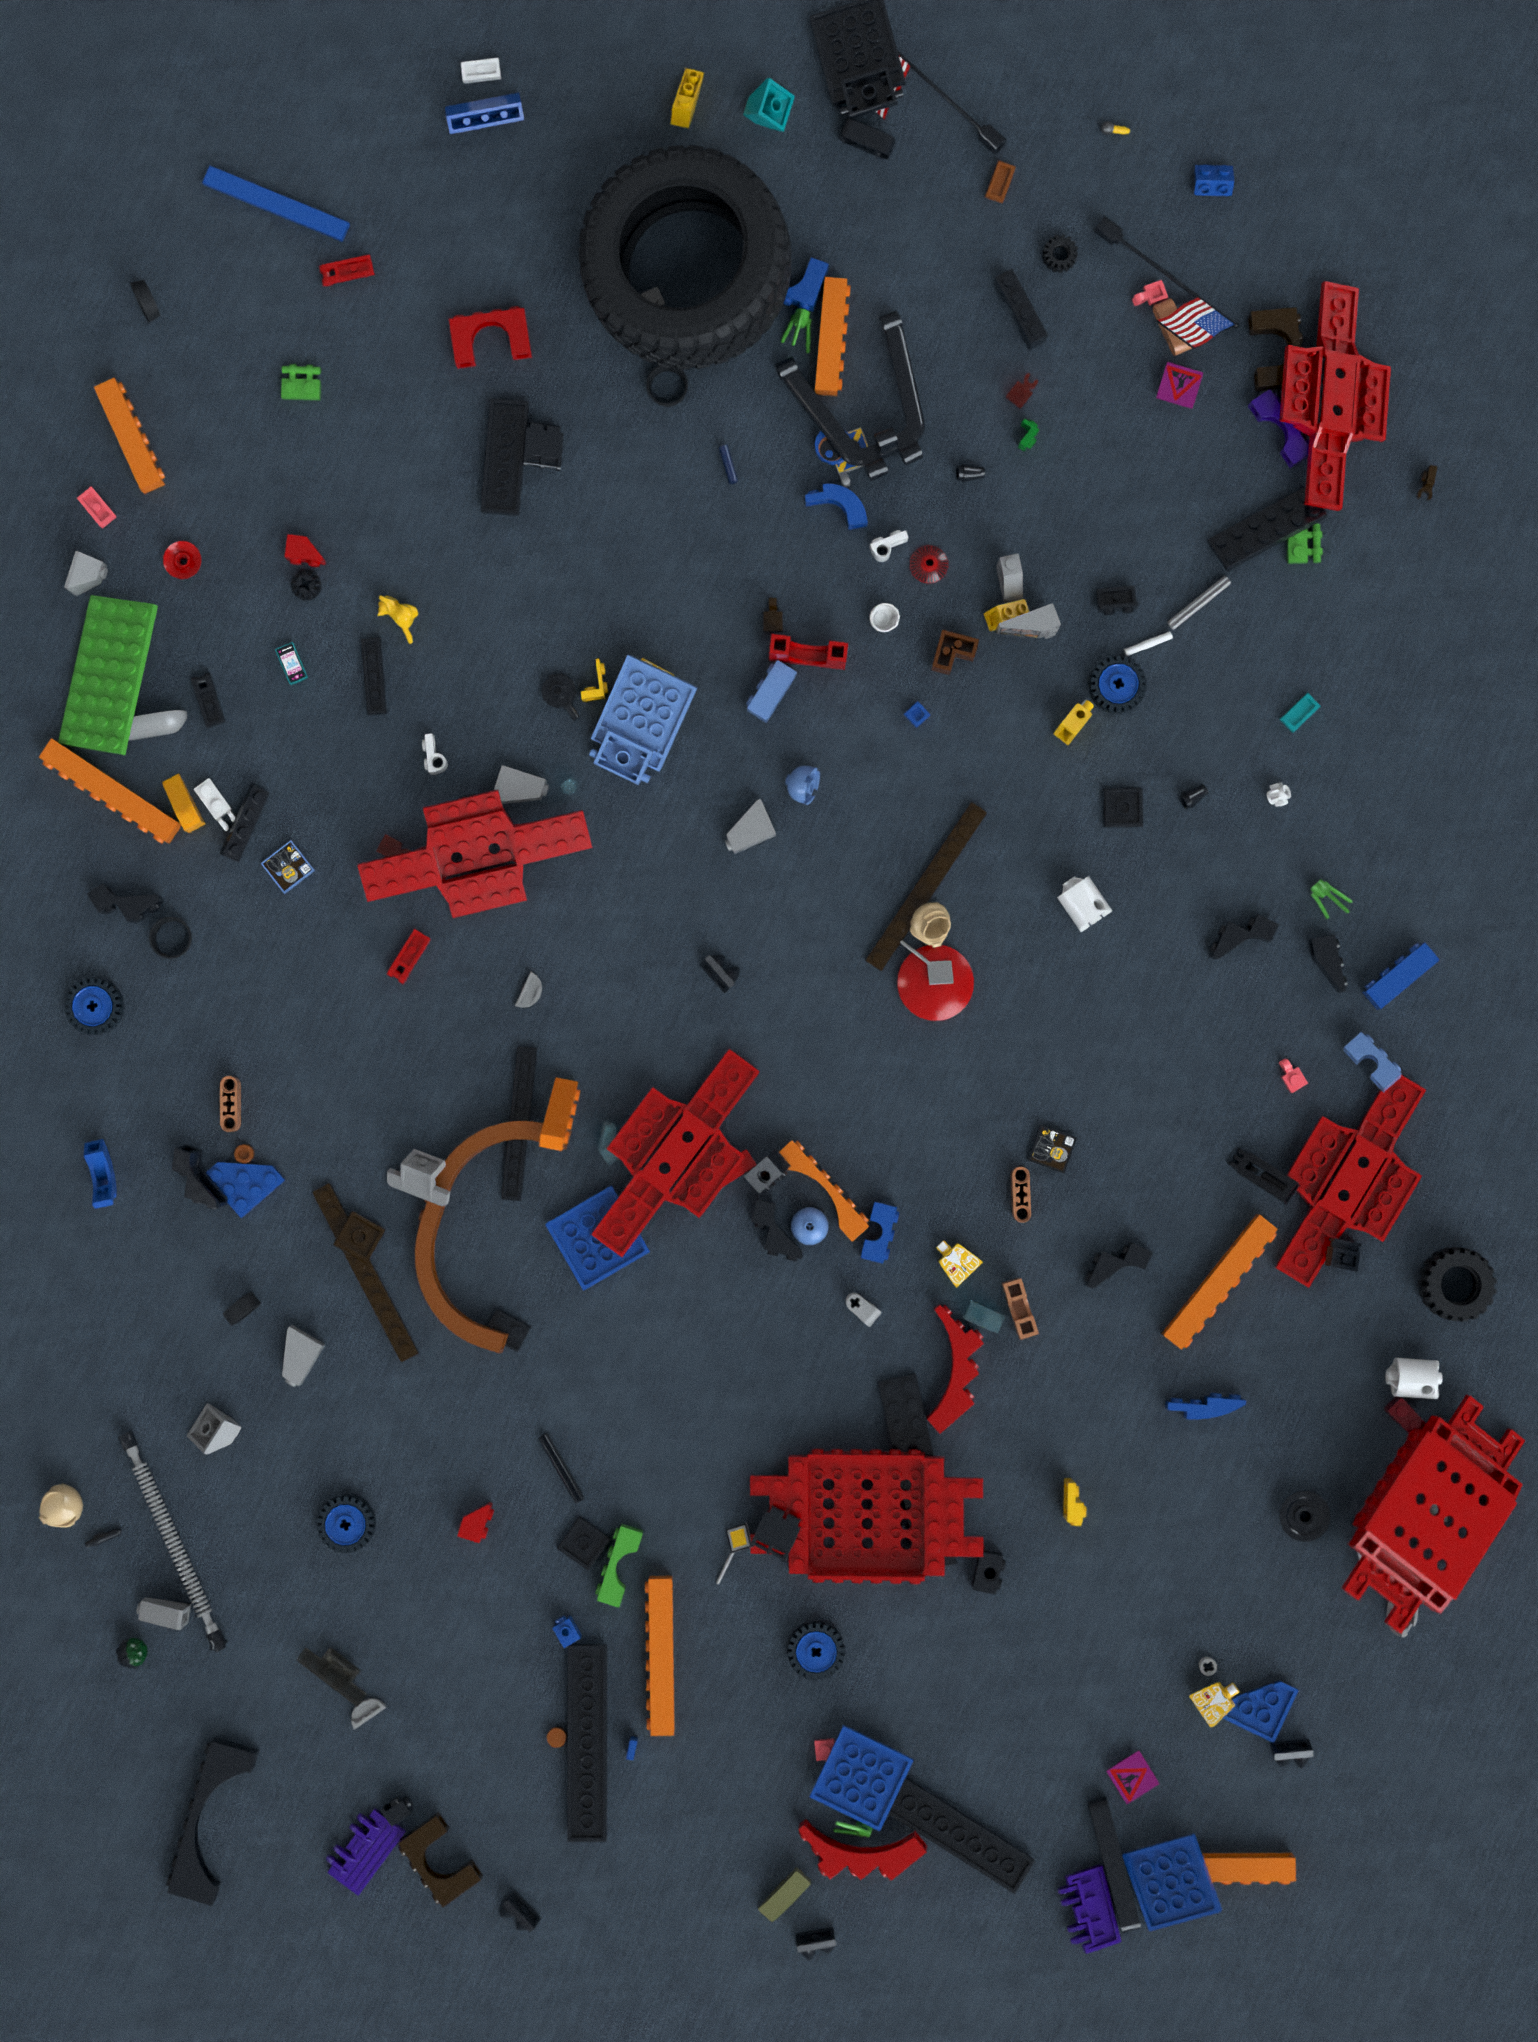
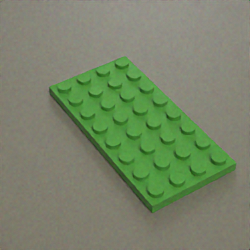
[58,595,158,755]

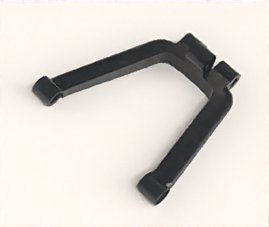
[775,310,925,481]

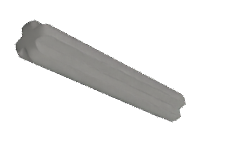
[1167,576,1231,630]

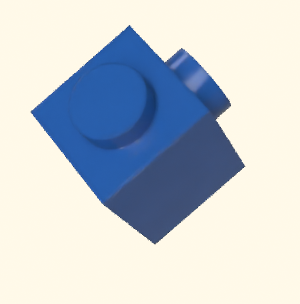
[552,1615,582,1648]

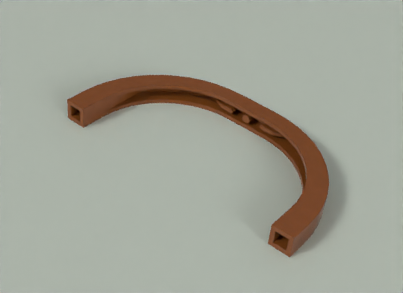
[415,1121,572,1353]

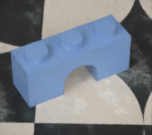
[1343,1032,1402,1093]

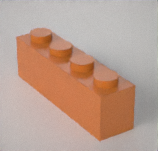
[539,1078,581,1151]

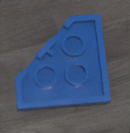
[206,1162,285,1218]
[1223,1680,1299,1743]

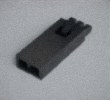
[1228,1148,1300,1205]

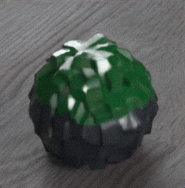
[116,1637,148,1669]

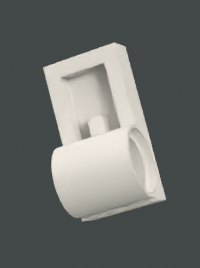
[870,530,908,562]
[422,734,448,775]

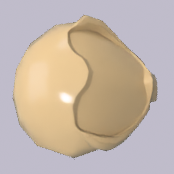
[910,902,951,948]
[39,1483,83,1528]

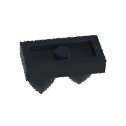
[700,955,740,994]
[1270,1739,1313,1769]
[500,1890,541,1933]
[795,1927,836,1961]

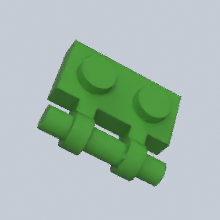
[281,364,321,400]
[1287,524,1323,564]

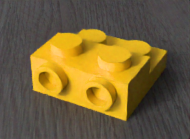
[1063,1478,1087,1526]

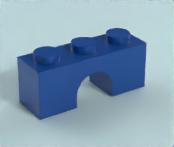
[860,1201,899,1264]

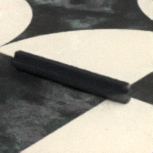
[539,1433,584,1503]

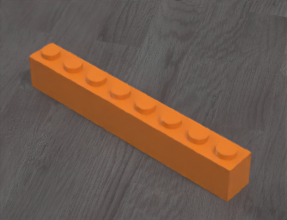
[39,738,182,844]
[1161,1214,1278,1350]
[645,1576,675,1736]

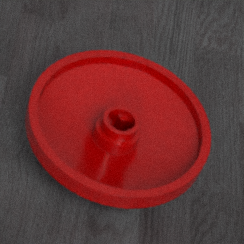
[897,945,974,1021]

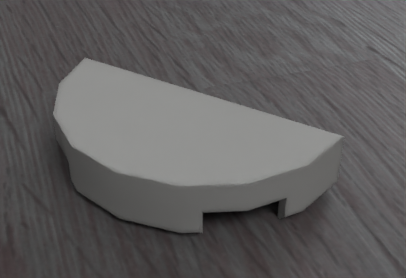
[515,972,542,1008]
[351,1698,387,1730]

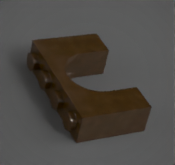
[1248,307,1303,392]
[398,1811,483,1907]

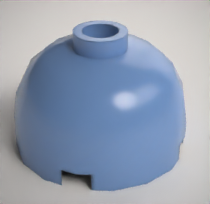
[785,765,820,805]
[791,1207,829,1245]

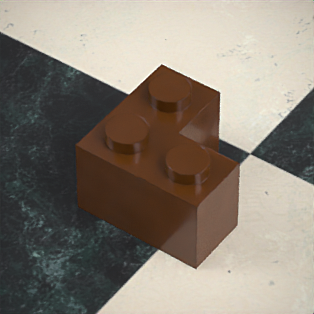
[931,630,979,675]

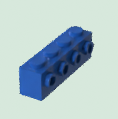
[445,93,524,134]
[1362,942,1440,1010]

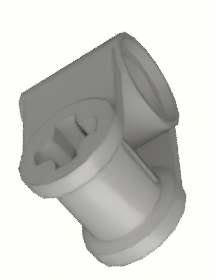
[845,1293,882,1327]

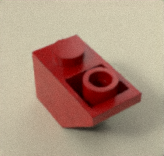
[284,534,326,567]
[457,1502,494,1543]

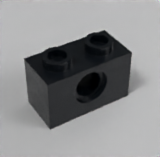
[744,1149,791,1194]
[971,1550,1006,1595]

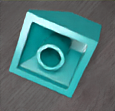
[743,78,795,132]

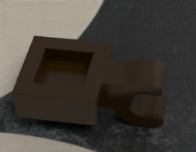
[1416,465,1438,501]
[763,598,783,632]

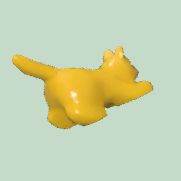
[377,595,418,644]

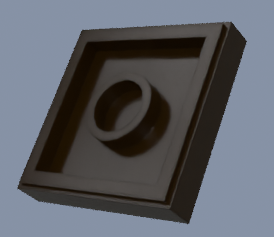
[332,1211,385,1264]

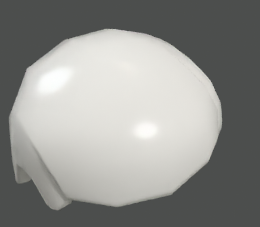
[869,603,900,632]

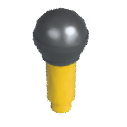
[1101,121,1130,135]

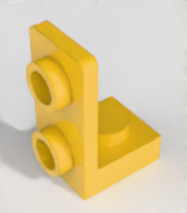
[984,599,1030,631]
[581,659,608,702]

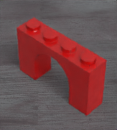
[449,306,532,369]
[769,634,848,670]

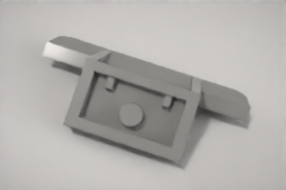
[387,1149,451,1206]

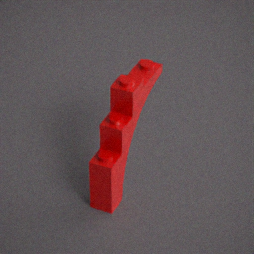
[926,1304,984,1434]
[798,1819,927,1881]

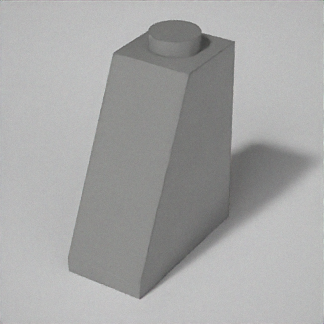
[996,553,1023,604]
[494,765,549,804]
[725,799,776,854]
[282,1325,325,1387]
[136,1597,191,1630]

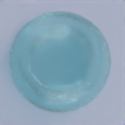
[560,778,578,795]

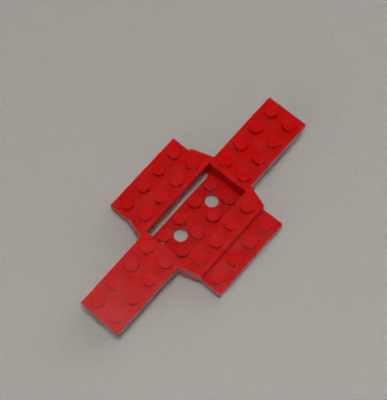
[1279,281,1391,511]
[357,789,592,918]
[591,1049,760,1257]
[1275,1075,1426,1288]

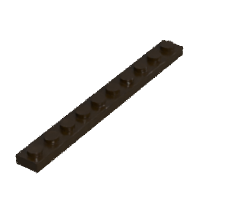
[866,802,987,971]
[312,1183,419,1363]

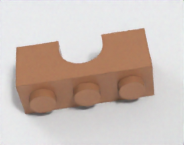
[1001,1277,1039,1340]

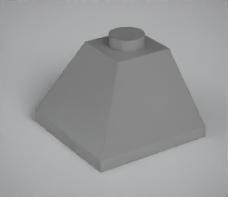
[64,551,108,596]
[187,1403,242,1455]

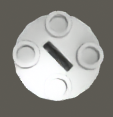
[1057,876,1112,932]
[1385,1358,1442,1399]

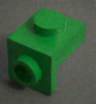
[1018,418,1040,452]

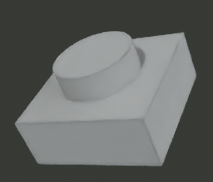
[640,287,665,306]

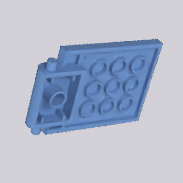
[589,654,698,785]

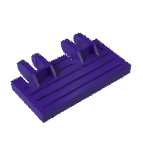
[326,1808,406,1896]
[1057,1864,1122,1954]

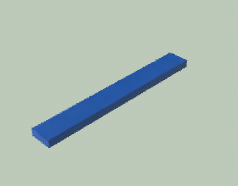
[202,166,350,242]

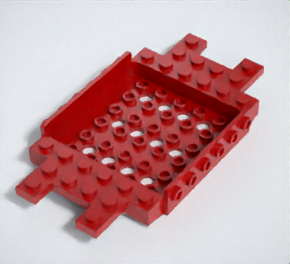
[1341,1395,1525,1634]
[750,1449,984,1584]

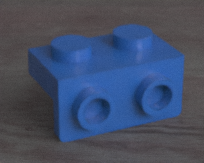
[1194,165,1234,196]

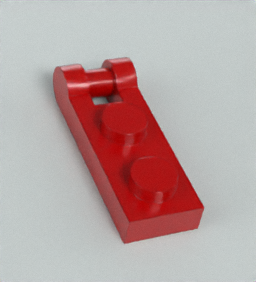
[319,254,375,286]
[387,929,432,984]

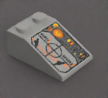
[996,603,1061,639]

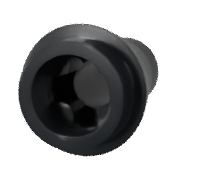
[956,463,985,483]
[1179,784,1209,809]

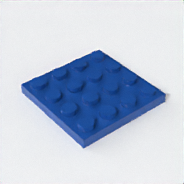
[545,1185,650,1291]
[809,1725,914,1831]
[1122,1833,1222,1931]

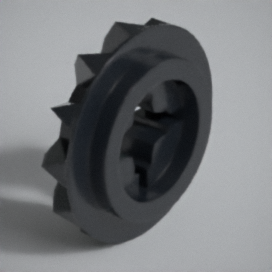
[291,569,322,600]

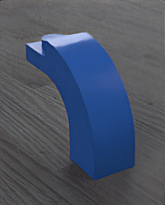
[805,484,868,530]
[84,1139,117,1209]

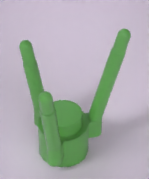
[781,308,812,354]
[1310,879,1352,919]
[833,1820,873,1838]

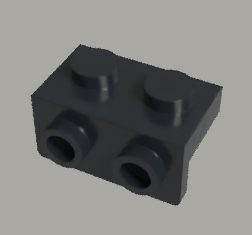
[1096,585,1138,615]

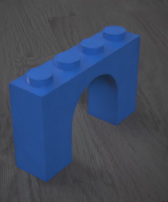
[783,258,829,312]

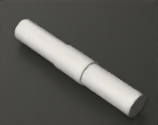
[1124,631,1173,656]

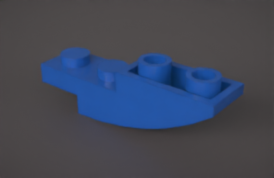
[1165,1393,1246,1419]

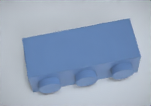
[746,660,797,723]

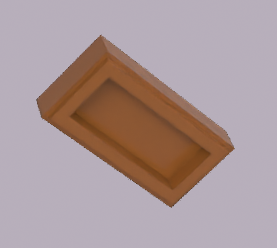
[985,160,1016,204]

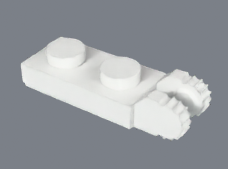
[194,778,236,831]

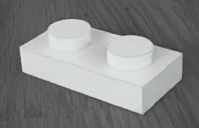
[461,58,501,84]

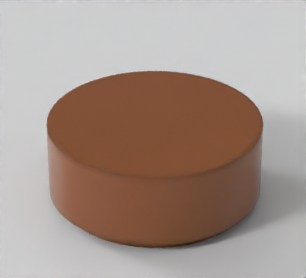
[234,1144,255,1163]
[547,1727,567,1748]

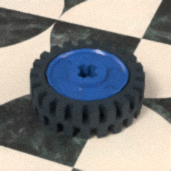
[1089,656,1147,714]
[64,978,124,1035]
[317,1494,376,1554]
[787,1620,845,1681]

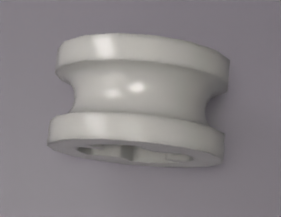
[1198,1657,1217,1676]

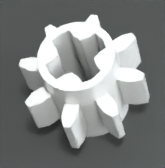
[1267,783,1291,807]

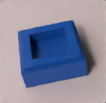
[904,701,931,728]
[626,1736,638,1760]

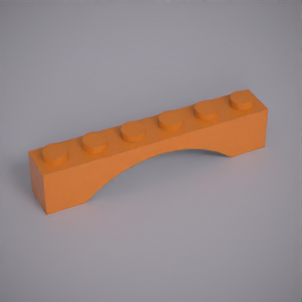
[779,1140,869,1242]

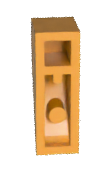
[162,774,206,833]

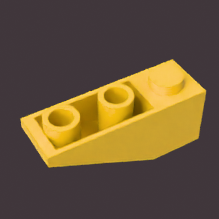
[671,68,704,129]

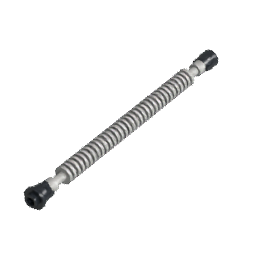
[118,1431,228,1652]

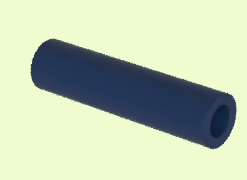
[719,445,738,484]

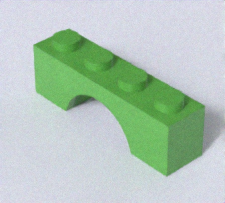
[595,1524,644,1608]

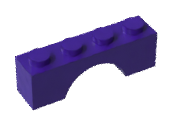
[1248,389,1309,469]

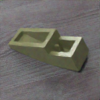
[758,1867,811,1922]

